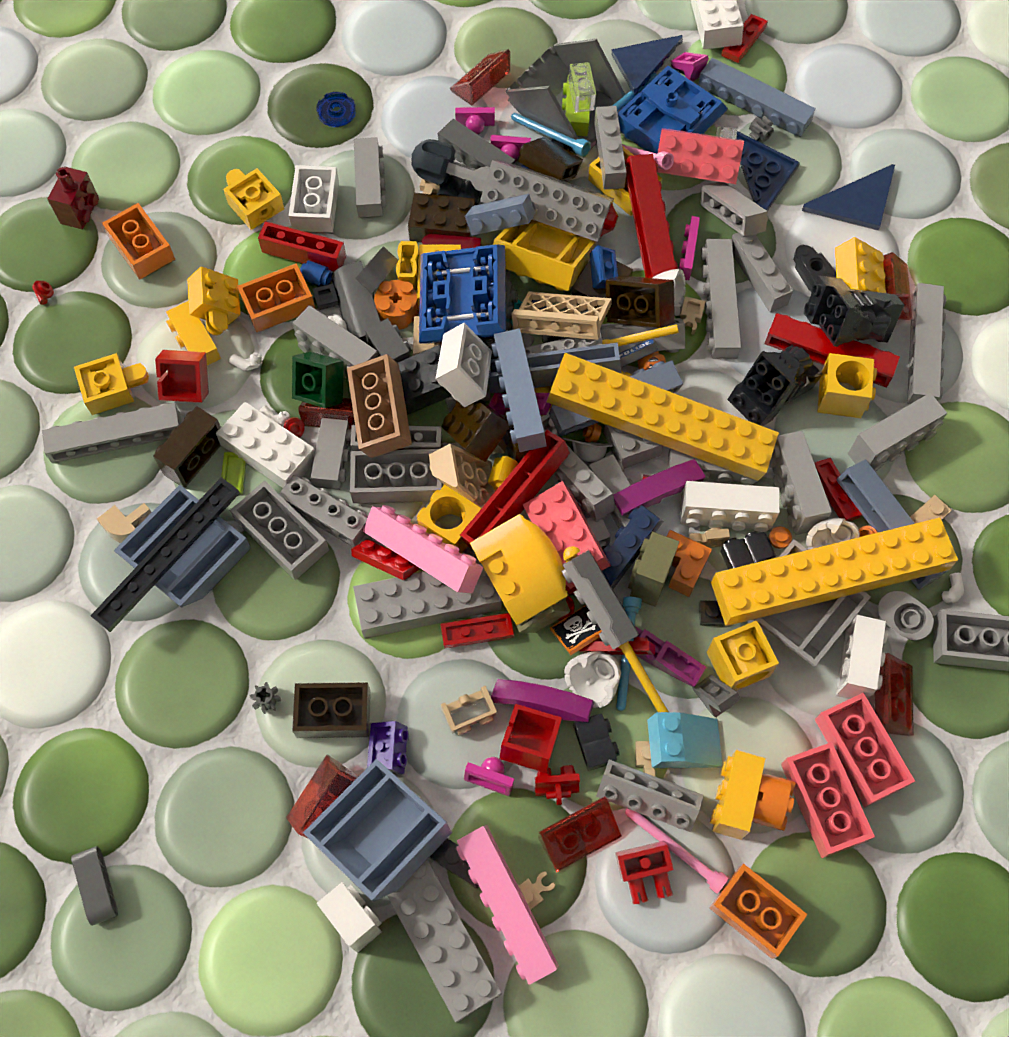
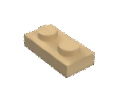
[910,495,952,523]

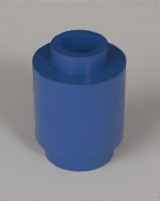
[300,260,333,287]

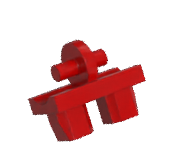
[535,765,580,806]

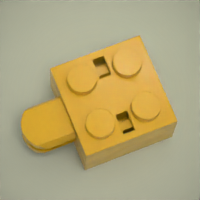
[223,168,284,230]
[188,266,240,336]
[74,353,149,415]

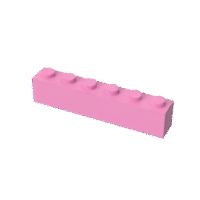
[363,505,483,593]
[456,825,559,985]

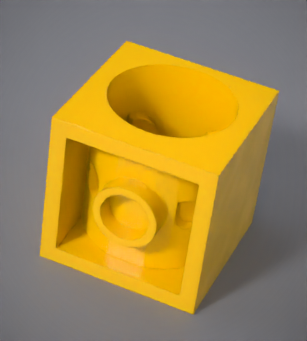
[817,353,877,418]
[417,484,481,554]
[706,620,779,691]

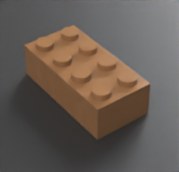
[347,354,412,458]

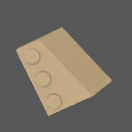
[429,444,495,508]

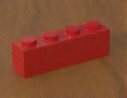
[258,221,347,272]

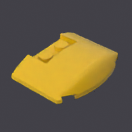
[470,514,567,626]

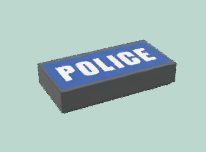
[619,339,658,368]

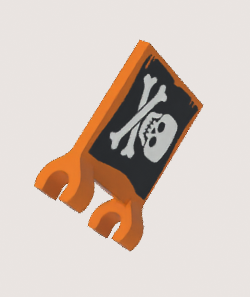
[550,605,602,655]

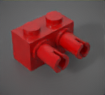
[615,841,674,904]

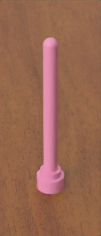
[622,144,674,170]
[625,808,729,894]

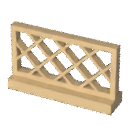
[512,292,611,340]

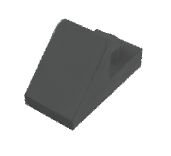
[692,675,741,717]

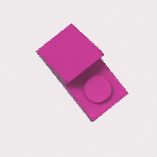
[670,52,709,82]

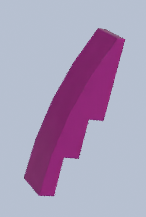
[613,459,706,516]
[633,626,706,687]
[491,679,594,722]

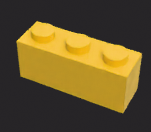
[166,300,221,366]

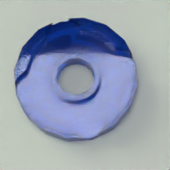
[316,92,356,127]

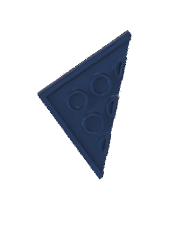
[611,35,683,95]
[730,129,800,211]
[802,164,895,230]

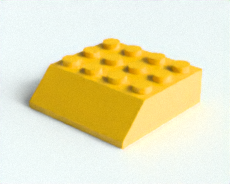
[493,219,597,291]

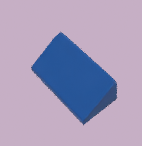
[589,245,618,289]

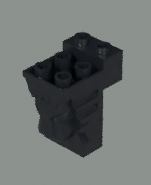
[804,275,904,347]
[727,345,823,426]

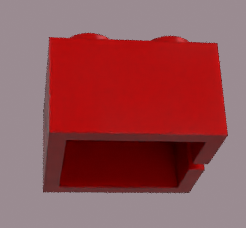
[155,350,209,403]
[499,704,562,773]

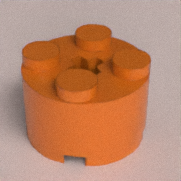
[374,280,419,330]
[752,773,795,831]

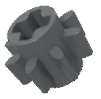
[749,116,774,141]
[249,682,281,714]

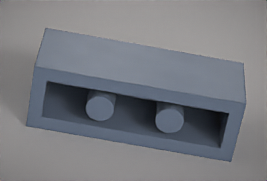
[465,194,535,235]

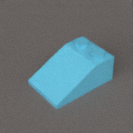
[647,712,723,768]

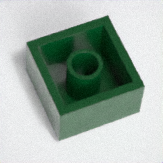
[292,351,344,408]

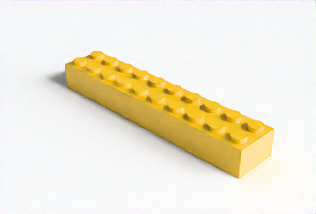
[546,353,779,481]
[711,517,958,626]

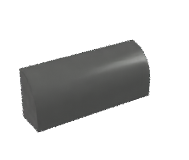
[331,261,380,344]

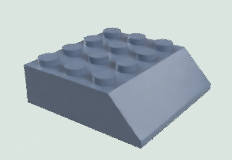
[114,485,251,608]
[303,759,452,902]

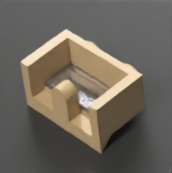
[441,685,497,736]

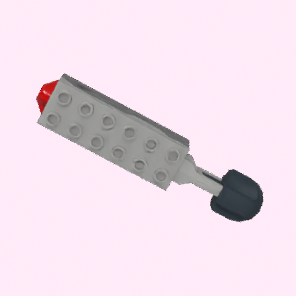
[411,139,618,242]

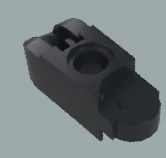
[793,245,837,291]

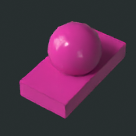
[455,107,495,134]
[491,135,531,162]
[464,757,514,796]

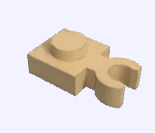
[680,297,706,335]
[689,527,730,548]
[519,871,555,910]

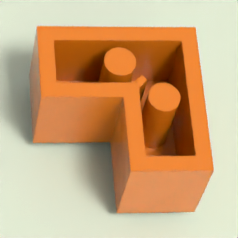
[666,530,712,597]

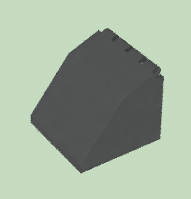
[506,38,626,156]

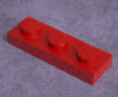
[722,14,768,63]
[814,457,862,522]
[351,539,419,580]
[441,613,514,649]
[579,637,655,655]

